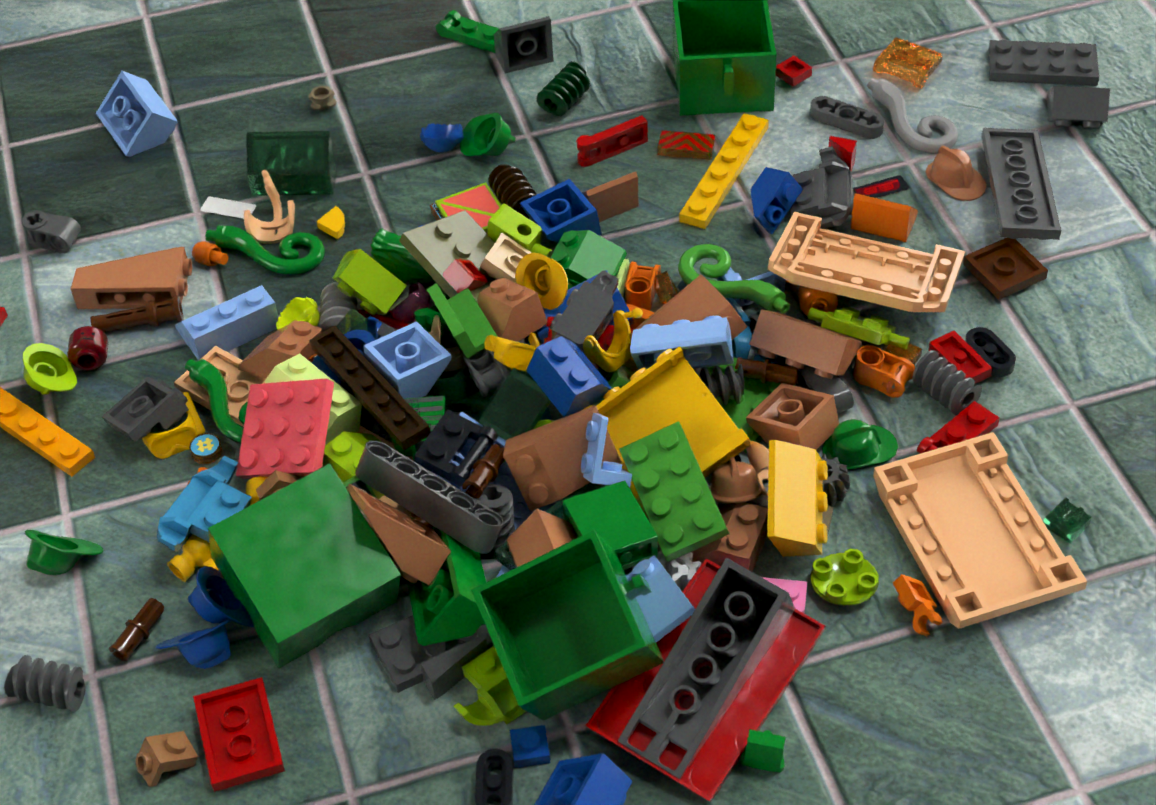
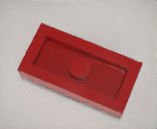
[928,330,992,384]

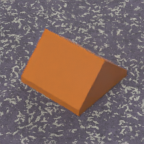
[851,193,918,242]

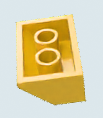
[767,440,828,557]

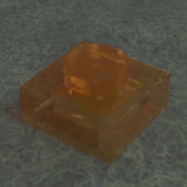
[656,271,679,305]

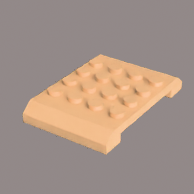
[873,432,1087,629]

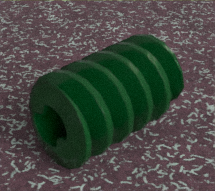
[536,61,590,116]

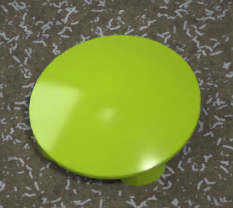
[811,549,879,606]

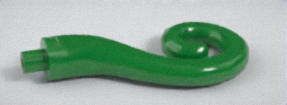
[205,225,325,274]
[185,359,248,444]

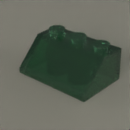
[246,131,337,196]

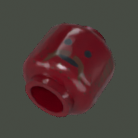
[67,326,109,370]

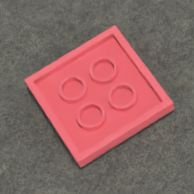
[236,378,334,479]

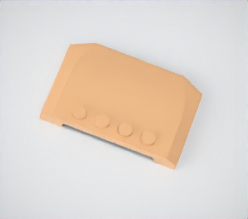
[767,212,965,312]

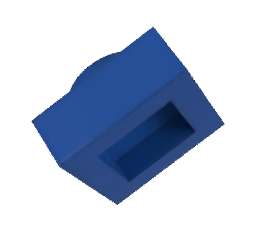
[510,725,550,768]

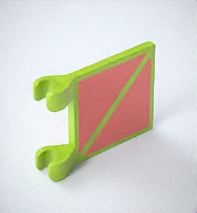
[435,182,501,232]

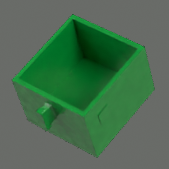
[673,0,776,116]
[471,529,664,721]

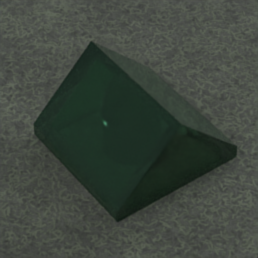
[476,367,551,440]

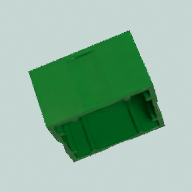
[208,464,401,669]

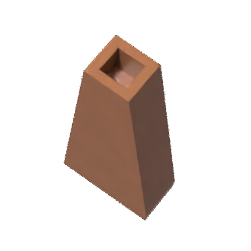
[70,247,193,309]

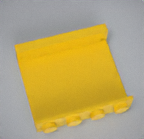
[581,346,750,518]

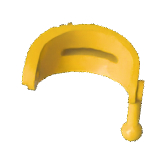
[583,308,643,372]

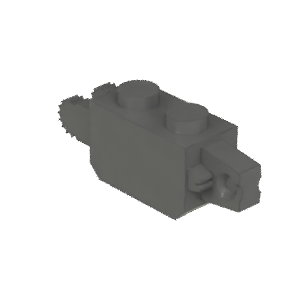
[550,270,618,354]

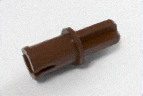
[735,357,798,385]
[462,444,505,498]
[109,598,164,662]

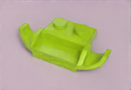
[453,646,526,726]

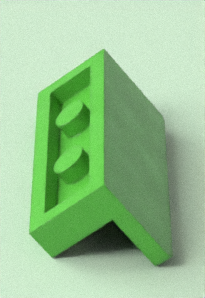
[427,283,498,358]

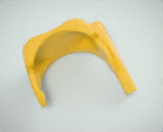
[484,332,540,372]
[142,392,206,459]

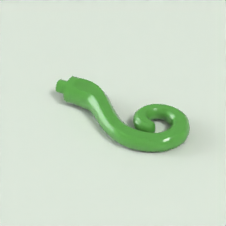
[678,244,790,314]

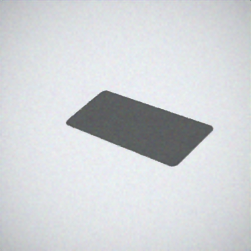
[390,281,409,310]

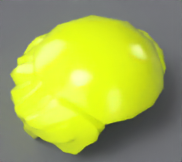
[276,297,320,330]

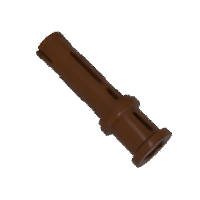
[91,296,184,333]

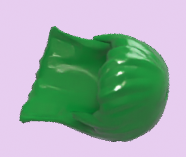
[370,229,436,286]

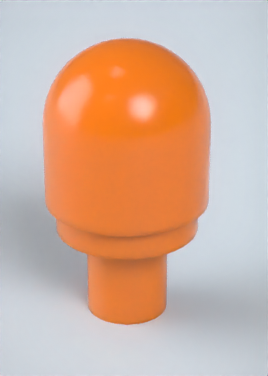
[192,241,229,266]

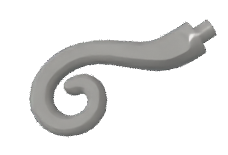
[867,79,958,153]

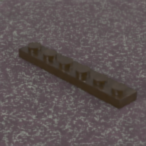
[309,325,431,451]

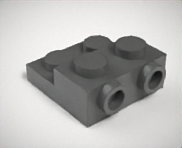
[102,376,189,442]

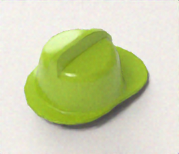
[23,343,77,395]

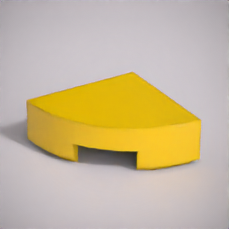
[316,206,345,239]

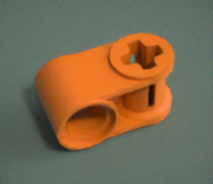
[625,261,661,311]
[853,345,915,398]

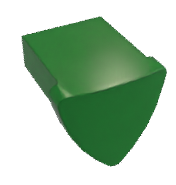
[740,729,786,773]

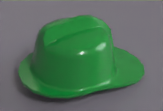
[459,112,516,156]
[822,419,898,470]
[25,530,103,576]

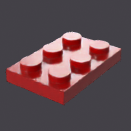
[193,677,285,792]

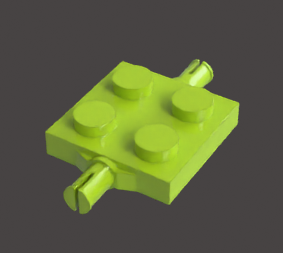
[808,307,910,350]

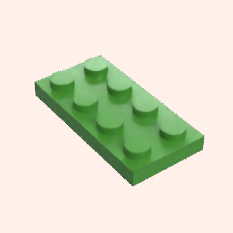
[619,421,730,562]

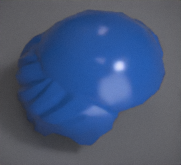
[420,124,464,153]

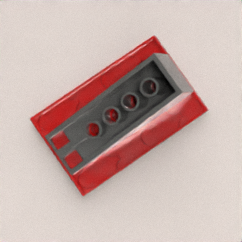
[585,558,826,802]

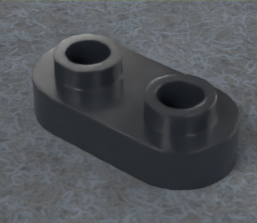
[965,327,1016,377]
[475,749,514,805]

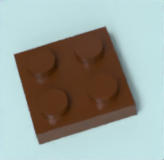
[963,237,1048,300]

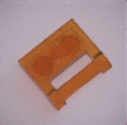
[873,37,943,89]

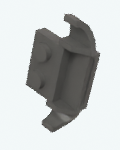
[791,146,853,230]

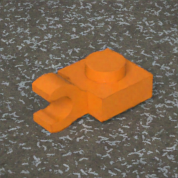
[892,574,942,637]

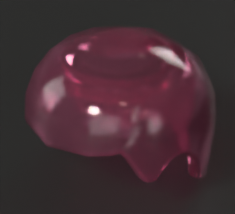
[388,281,431,323]

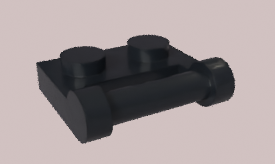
[414,409,498,486]

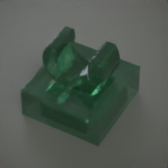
[1044,498,1092,544]

